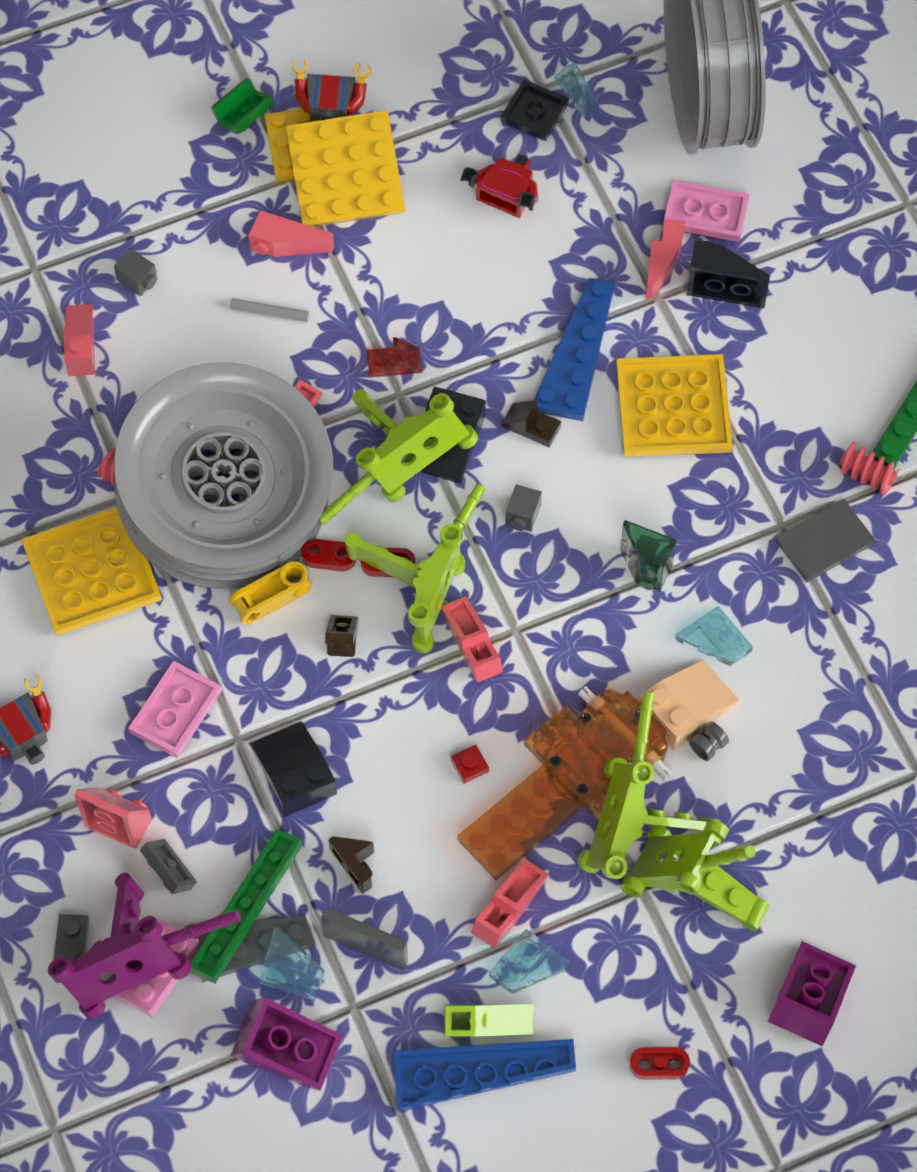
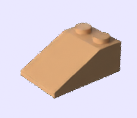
[638,660,740,751]

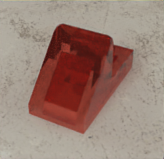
[367,337,422,378]

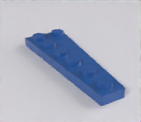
[534,278,615,421]
[394,1039,576,1112]

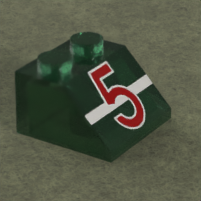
[620,520,677,592]

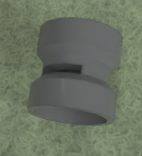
[689,722,729,761]

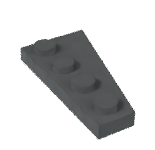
[185,916,315,983]

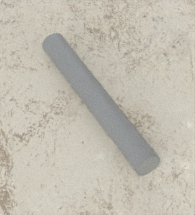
[230,298,310,322]

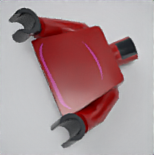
[460,155,539,219]

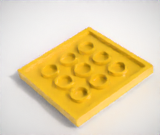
[286,110,405,227]
[616,354,733,457]
[21,507,162,636]

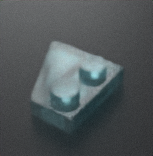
[554,61,599,117]
[675,606,753,666]
[258,927,325,1000]
[489,929,571,994]

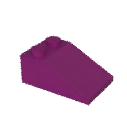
[767,941,856,1047]
[230,997,342,1091]

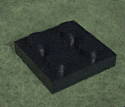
[501,79,569,141]

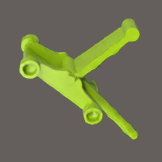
[319,389,478,525]
[345,484,486,654]
[577,692,721,879]
[620,819,770,931]

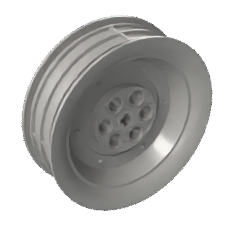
[663,0,766,154]
[114,362,333,589]

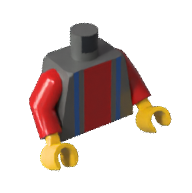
[292,59,371,122]
[0,674,51,765]

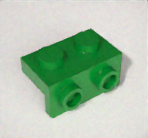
[211,78,274,134]

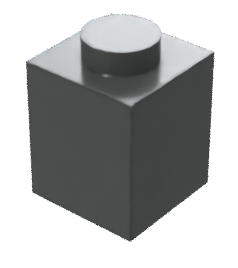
[114,249,157,296]
[505,484,542,532]

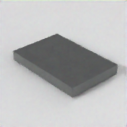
[775,499,875,583]
[321,907,408,971]

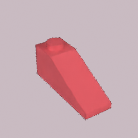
[248,210,334,257]
[64,304,95,376]

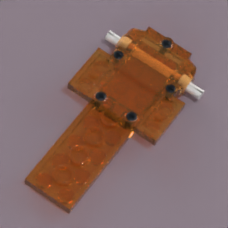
[457,686,673,881]

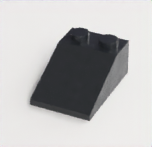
[687,240,770,308]
[419,386,486,484]
[250,721,337,817]

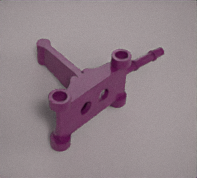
[48,872,241,1020]

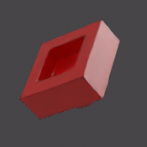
[451,744,489,784]

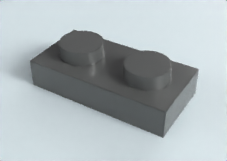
[140,839,197,894]
[53,914,89,962]

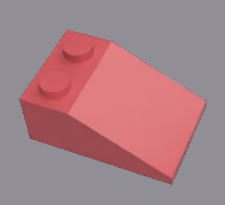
[74,787,152,849]

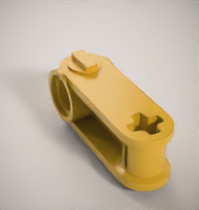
[229,561,312,625]

